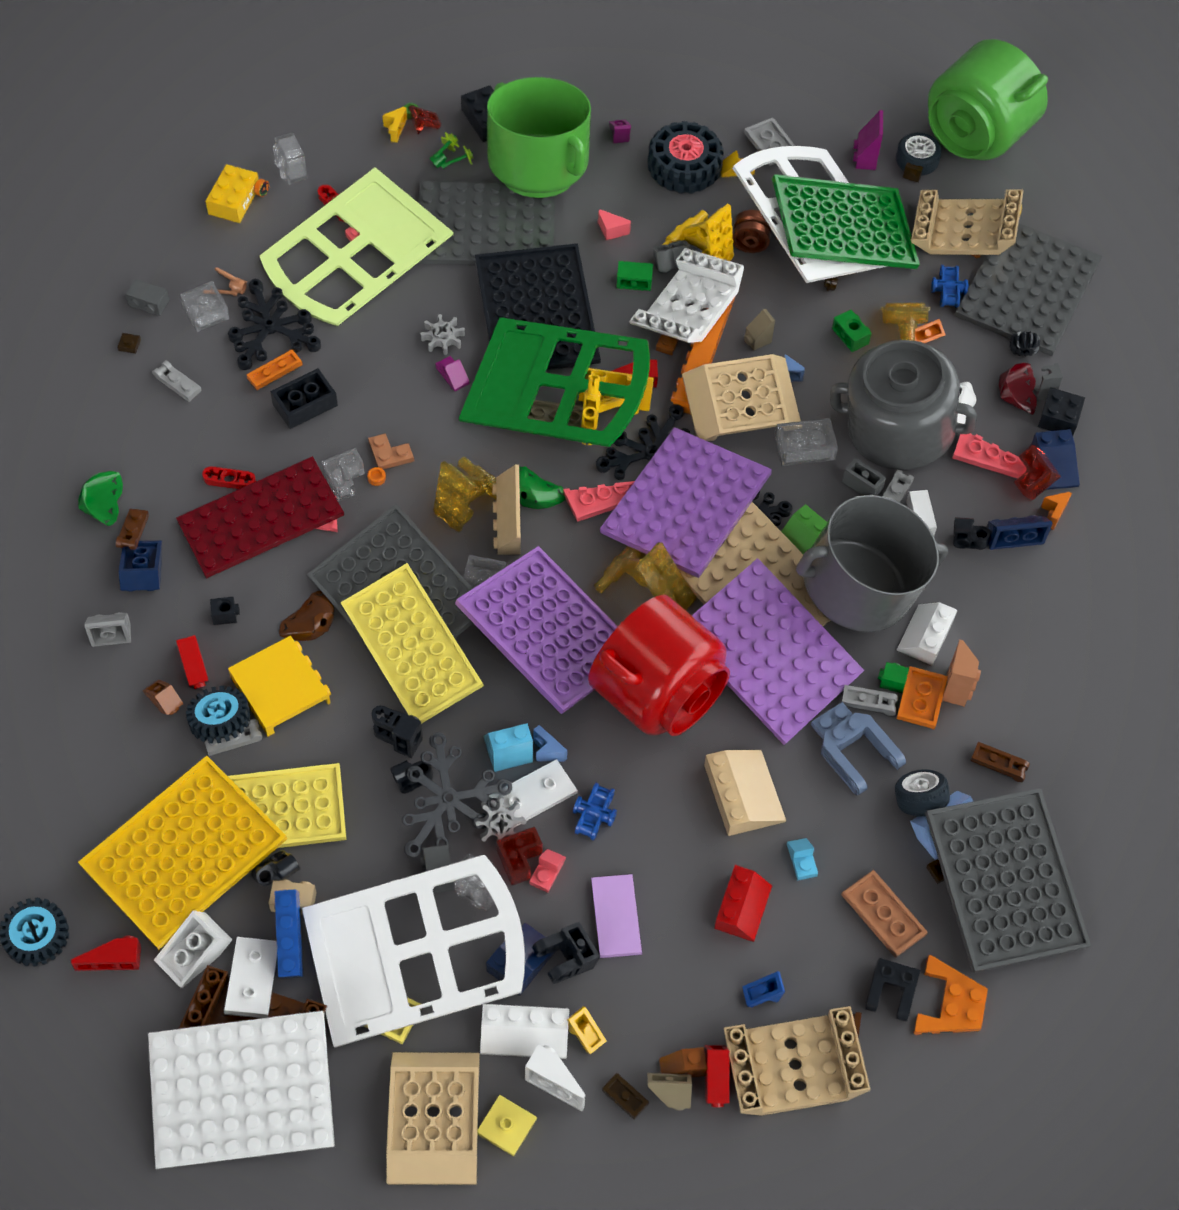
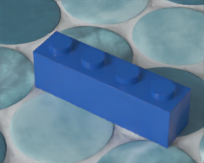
[275,889,303,978]

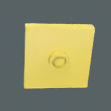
[477,1095,537,1157]

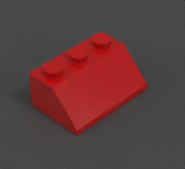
[714,865,772,942]

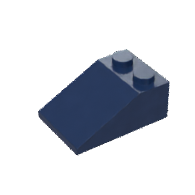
[1031,429,1080,490]
[119,540,162,592]
[486,923,556,996]

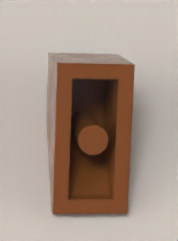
[143,679,183,715]
[659,1047,707,1078]

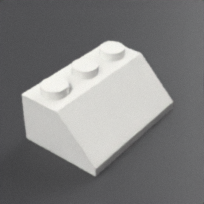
[897,602,957,666]

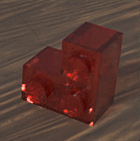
[1014,445,1061,500]
[496,826,543,886]

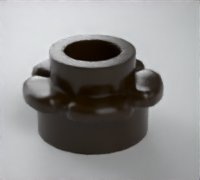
[824,277,838,291]

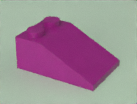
[853,110,883,170]

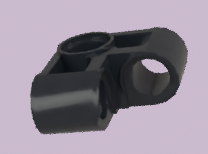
[953,517,990,550]
[390,760,433,794]
[252,850,300,886]

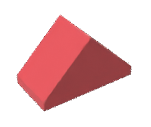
[598,209,631,240]

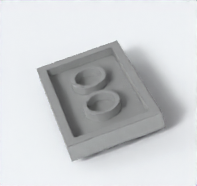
[744,118,795,166]

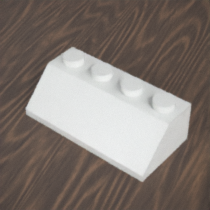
[480,1004,569,1059]

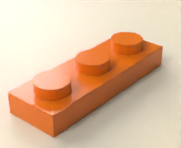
[246,350,302,390]

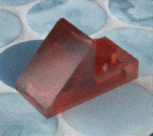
[409,105,442,134]

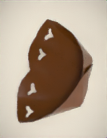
[279,591,335,641]

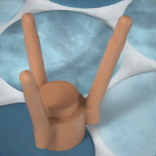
[202,267,247,296]

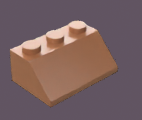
[942,639,981,707]

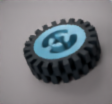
[186,686,251,744]
[0,898,69,966]

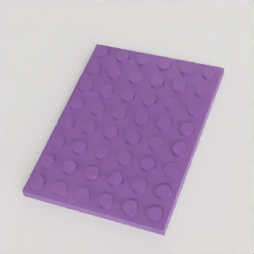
[600,427,772,578]
[455,546,618,714]
[692,558,864,745]

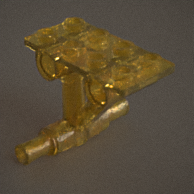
[881,303,930,341]
[433,457,497,533]
[594,542,696,610]

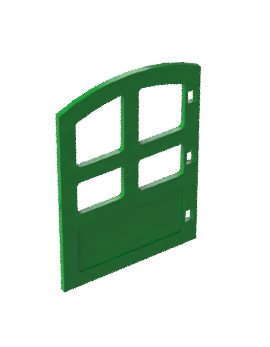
[459,317,650,447]

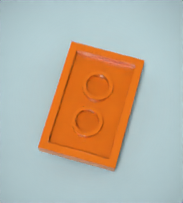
[896,666,948,729]

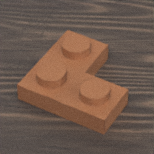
[368,433,414,470]

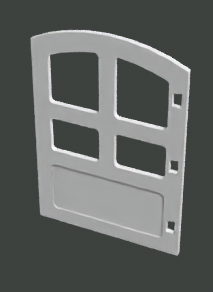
[732,146,887,283]
[302,855,525,1048]

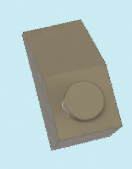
[744,309,775,351]
[647,1073,692,1110]

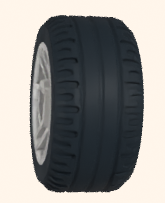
[896,132,941,176]
[895,769,950,816]

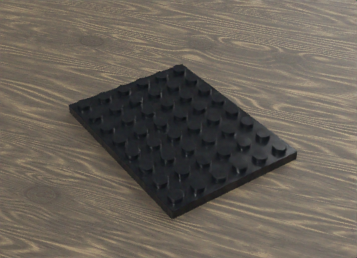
[475,243,601,370]

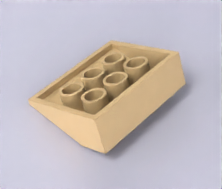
[493,465,521,555]
[704,750,786,836]

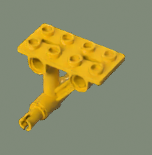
[662,204,734,261]
[579,368,654,445]

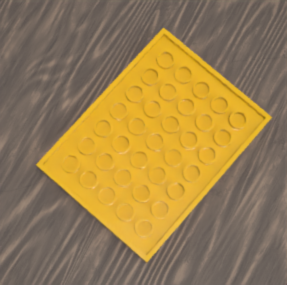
[78,756,287,950]

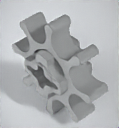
[420,314,465,355]
[474,795,526,848]

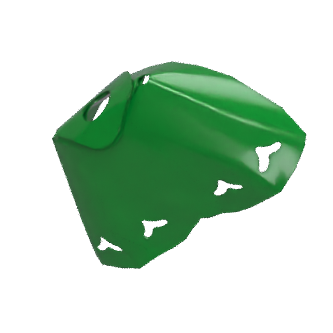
[519,466,566,509]
[78,471,123,526]

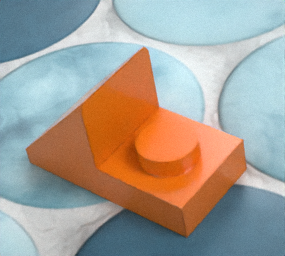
[1041,492,1072,530]

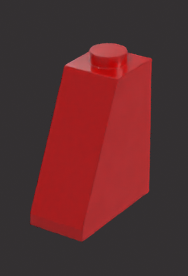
[176,635,209,689]
[704,1045,729,1107]

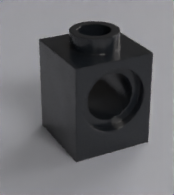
[210,596,240,625]

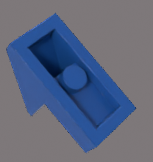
[742,971,785,1008]

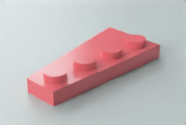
[952,433,1029,480]
[563,481,635,522]

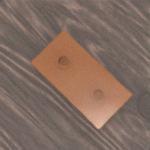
[841,870,928,958]

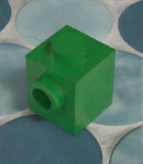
[878,662,909,693]

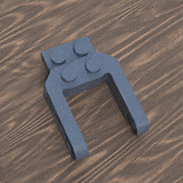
[811,702,906,795]

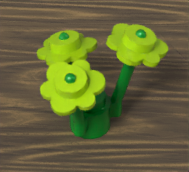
[430,132,473,169]

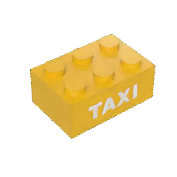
[206,164,259,223]

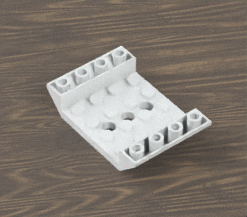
[629,248,744,343]

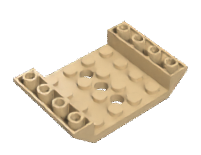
[911,189,1023,255]
[682,354,802,441]
[724,1006,871,1116]
[387,1052,480,1185]

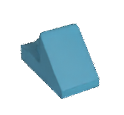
[787,838,818,880]

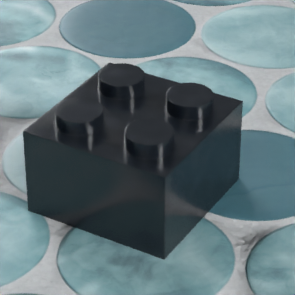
[1038,387,1086,436]

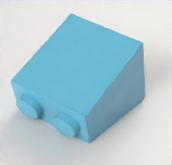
[484,723,533,772]

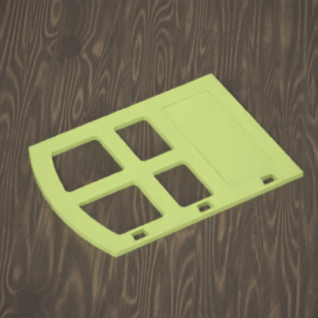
[260,168,454,326]

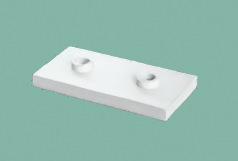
[489,759,578,827]
[224,937,277,1018]

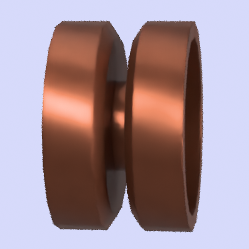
[733,210,771,253]

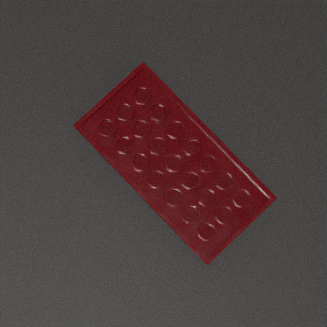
[176,456,344,579]

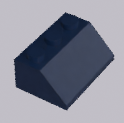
[987,515,1052,550]

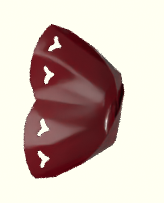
[999,362,1037,415]

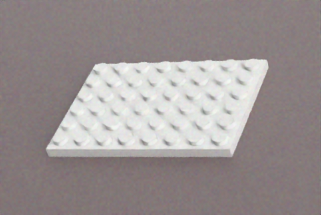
[148,1011,335,1169]

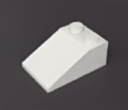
[154,911,232,988]
[525,1044,585,1111]

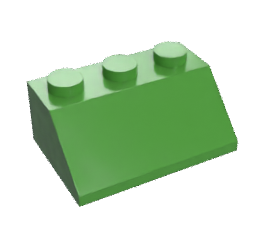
[781,504,827,555]

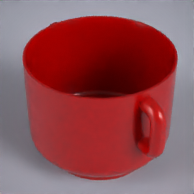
[588,595,730,736]

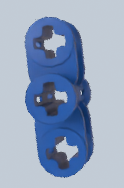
[931,264,968,308]
[573,782,617,841]

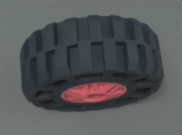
[647,121,724,194]

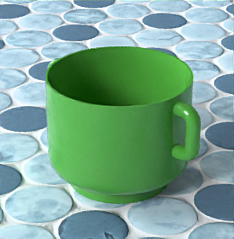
[928,39,1048,160]
[487,77,591,198]

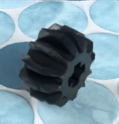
[1010,331,1040,357]

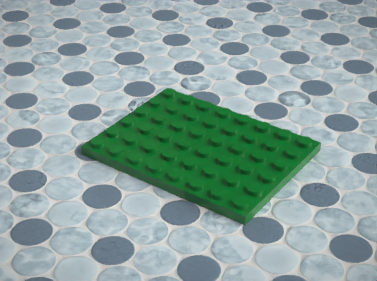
[772,174,920,269]

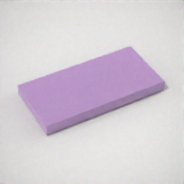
[591,874,642,958]

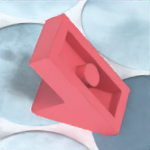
[530,849,566,893]

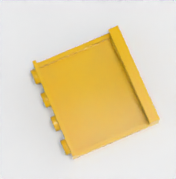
[228,635,331,737]

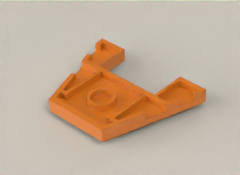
[913,955,988,1035]

